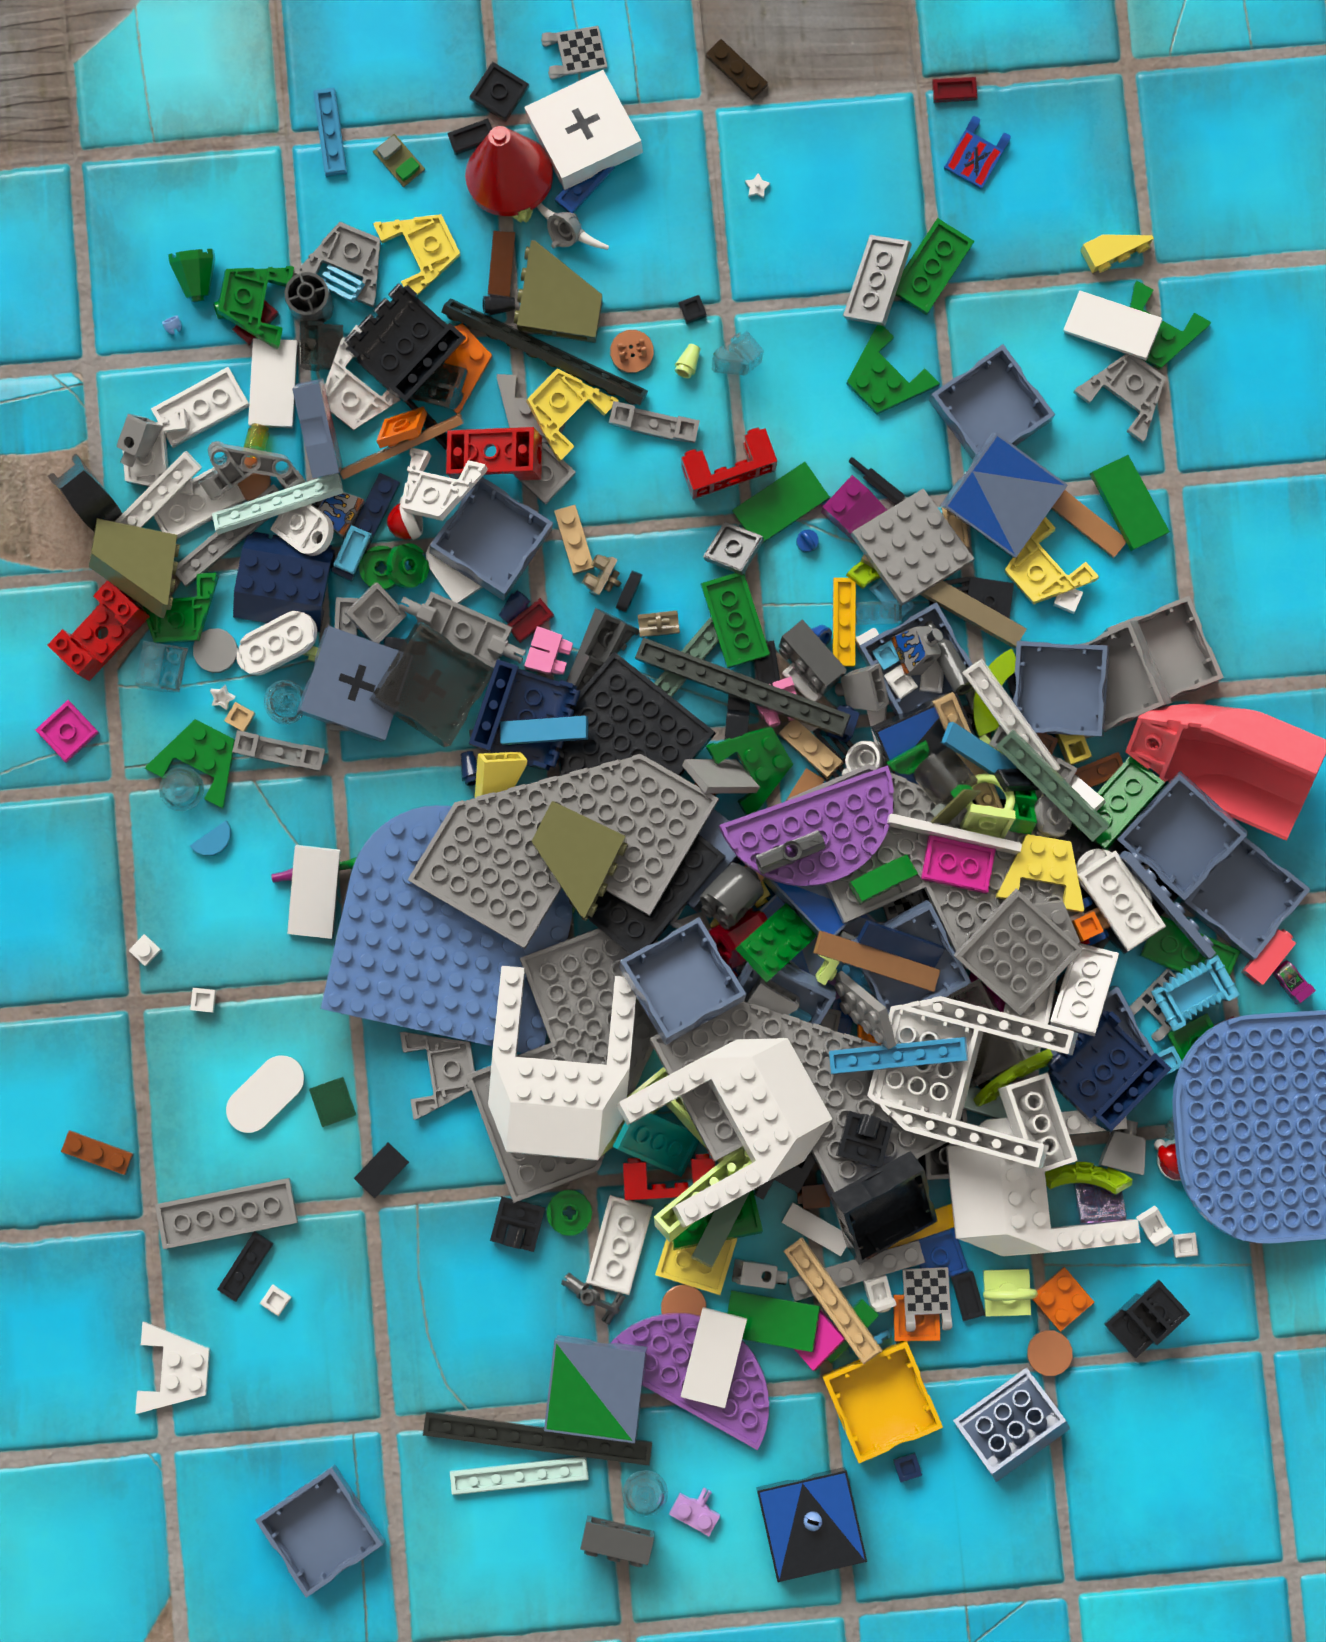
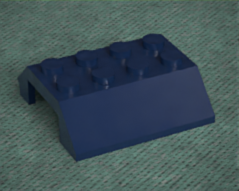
[233,532,335,633]
[469,659,581,771]
[1046,1009,1172,1132]

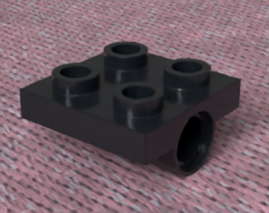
[836,1111,893,1168]
[490,1196,546,1252]

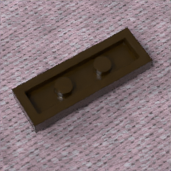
[706,39,768,101]

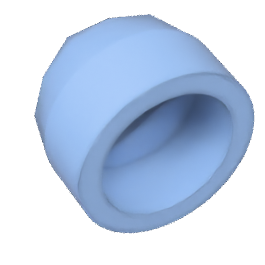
[162,316,182,334]
[803,1512,822,1531]

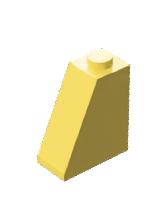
[475,752,527,798]

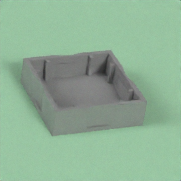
[1103,596,1224,700]
[1083,621,1172,739]

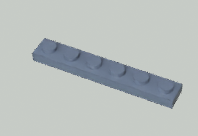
[1119,851,1216,959]

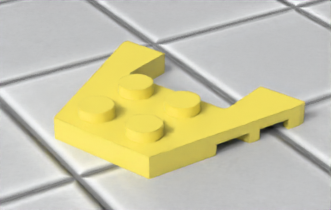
[373,214,461,295]
[526,368,619,462]
[1005,517,1099,605]
[996,834,1084,913]

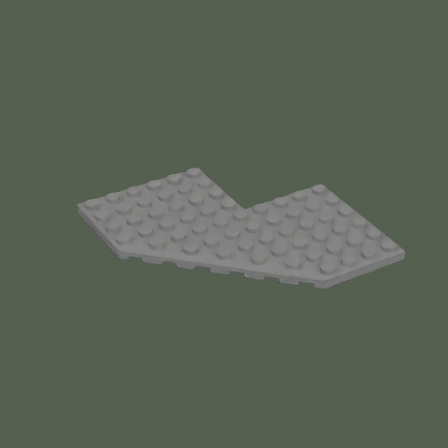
[408,754,719,949]
[786,764,1084,969]
[466,928,658,1203]
[649,1002,947,1193]

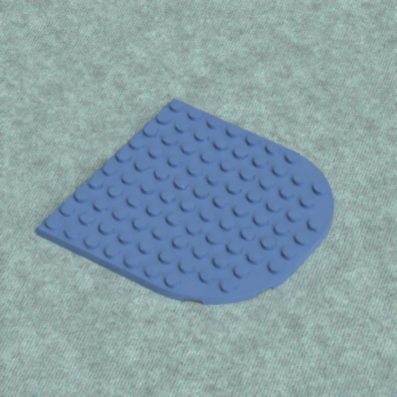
[320,805,572,1053]
[1172,1010,1326,1243]

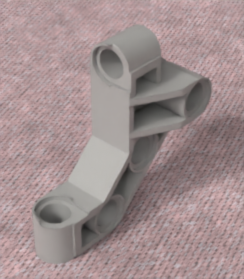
[199,441,306,500]

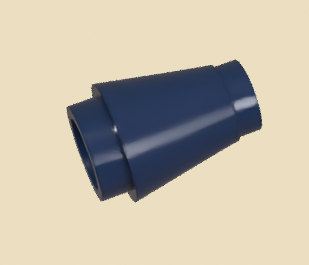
[499,590,531,623]
[460,751,477,786]

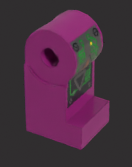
[1273,960,1316,1004]

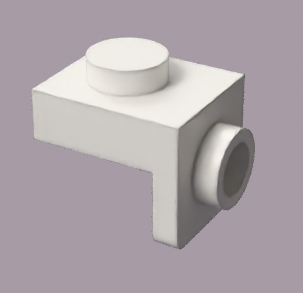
[1136,1206,1174,1247]
[863,1275,897,1313]

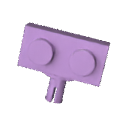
[669,1488,720,1536]

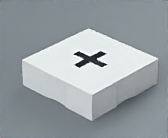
[524,70,643,190]

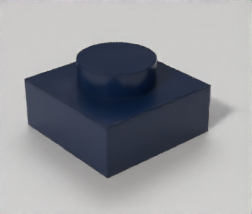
[893,1452,922,1482]

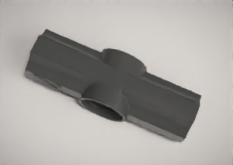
[755,830,826,875]

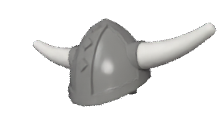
[537,203,609,250]

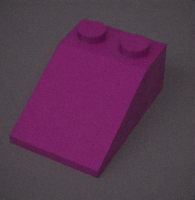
[821,475,887,544]

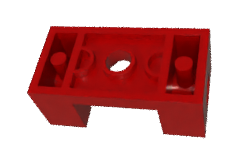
[446,427,542,480]
[681,427,777,499]
[47,580,150,681]
[623,1154,715,1200]

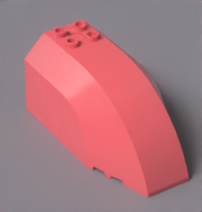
[1125,704,1326,841]

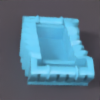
[1151,955,1240,1031]

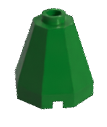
[168,249,215,302]

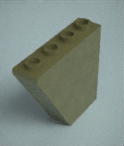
[514,240,603,343]
[89,518,180,618]
[532,801,628,921]

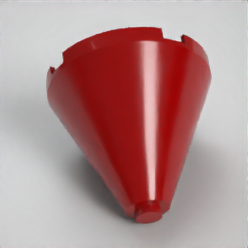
[465,126,553,216]

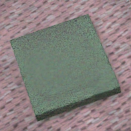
[309,1077,356,1127]

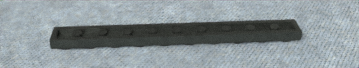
[441,298,648,405]
[635,637,851,737]
[423,1412,652,1466]

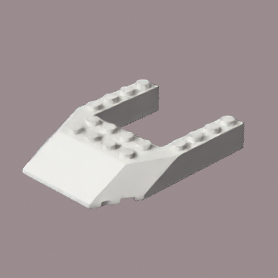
[488,966,636,1161]
[867,996,1078,1168]
[617,1038,832,1228]
[946,1110,1140,1256]

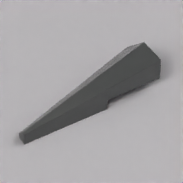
[566,608,639,691]

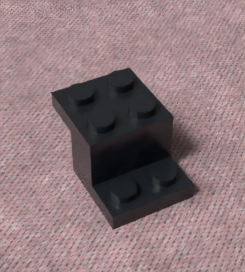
[754,1152,816,1200]
[1104,1280,1191,1359]

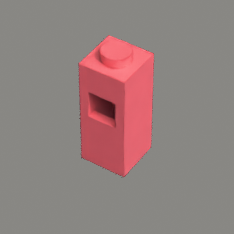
[1241,929,1296,986]

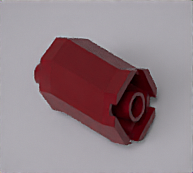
[708,908,768,971]

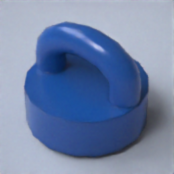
[796,530,819,552]
[811,625,832,645]

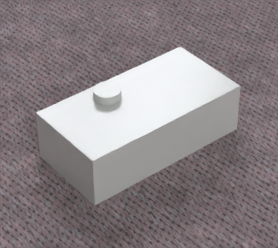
[998,1073,1078,1176]

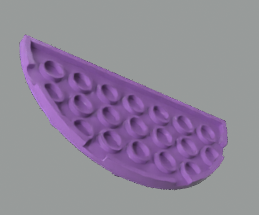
[719,765,894,886]
[611,1313,769,1450]

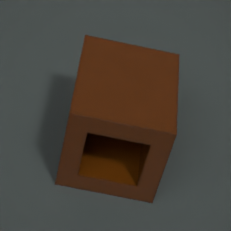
[797,1183,831,1209]

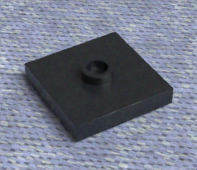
[469,61,530,122]
[964,577,1014,622]

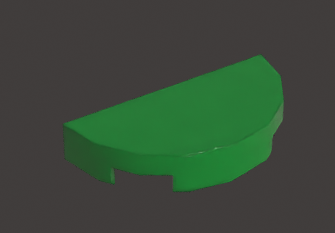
[886,740,929,775]

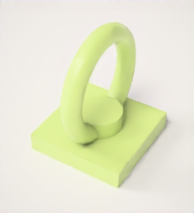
[960,773,1016,839]
[983,1269,1038,1316]

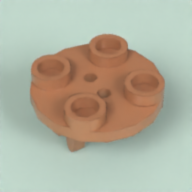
[610,330,654,373]

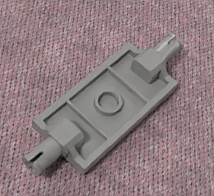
[398,592,526,668]

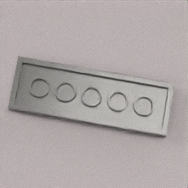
[155,1178,298,1249]

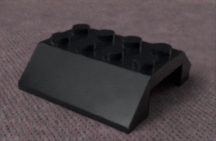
[344,283,466,403]

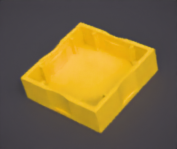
[821,1341,943,1463]

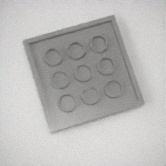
[851,488,974,606]
[954,888,1083,1016]

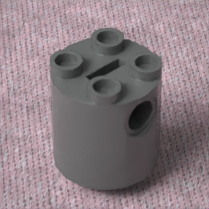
[284,272,334,327]
[700,863,764,930]

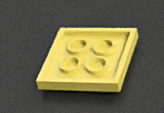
[655,1238,737,1295]

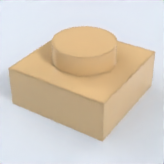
[224,702,255,732]

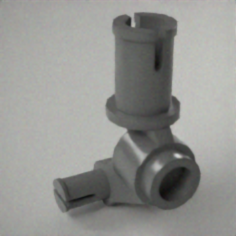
[561,1273,626,1325]

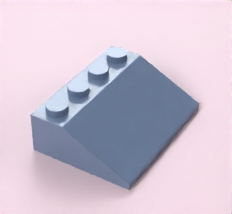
[953,1368,1070,1482]

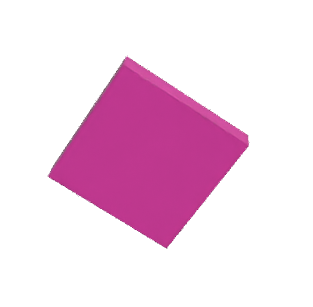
[35,700,99,763]
[794,1310,846,1371]

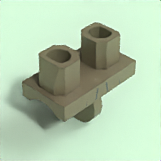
[582,554,621,596]
[638,611,680,638]

